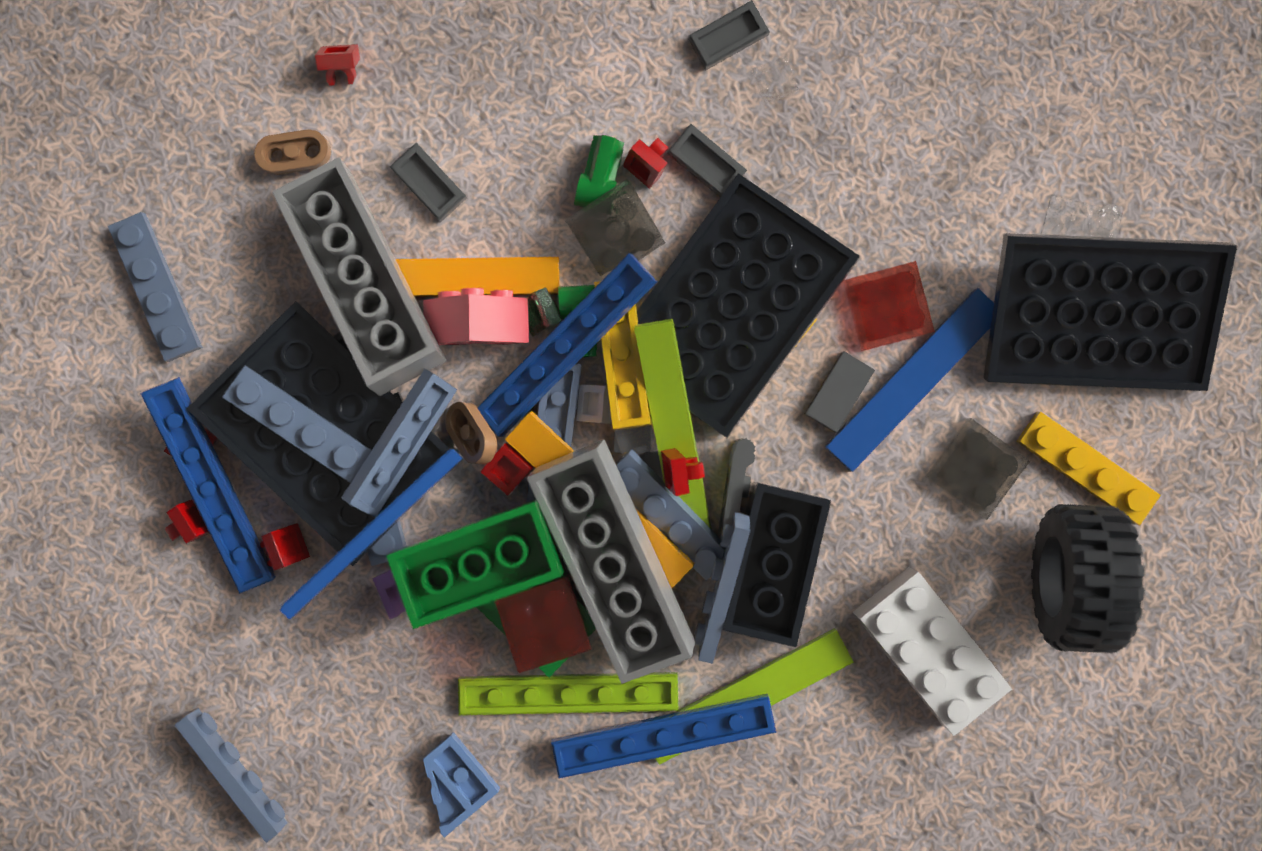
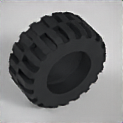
[1031,504,1145,653]

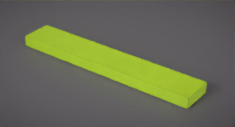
[634,319,712,530]
[656,628,854,765]
[458,672,679,715]

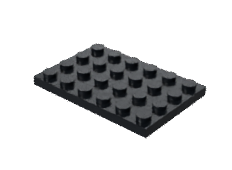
[637,173,860,439]
[983,233,1238,391]
[186,301,450,566]

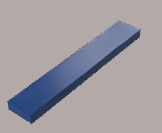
[477,253,657,437]
[824,288,994,472]
[140,377,276,594]
[280,449,463,620]
[551,694,777,779]

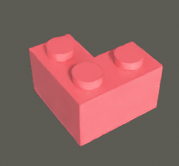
[423,288,529,345]

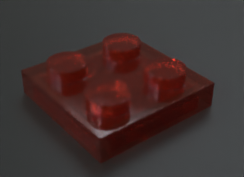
[843,261,935,351]
[495,575,592,674]

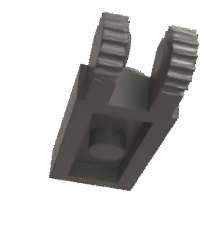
[717,438,756,539]

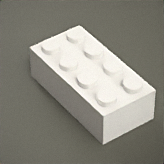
[852,567,1012,736]

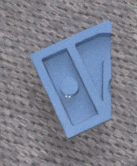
[423,732,500,838]

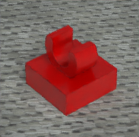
[315,44,360,86]
[622,138,669,189]
[480,442,534,496]
[661,448,705,496]
[165,499,209,544]
[260,523,310,571]

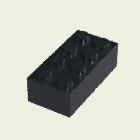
[723,481,831,648]

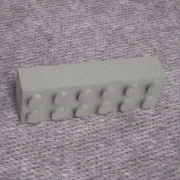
[272,157,447,396]
[527,439,696,684]

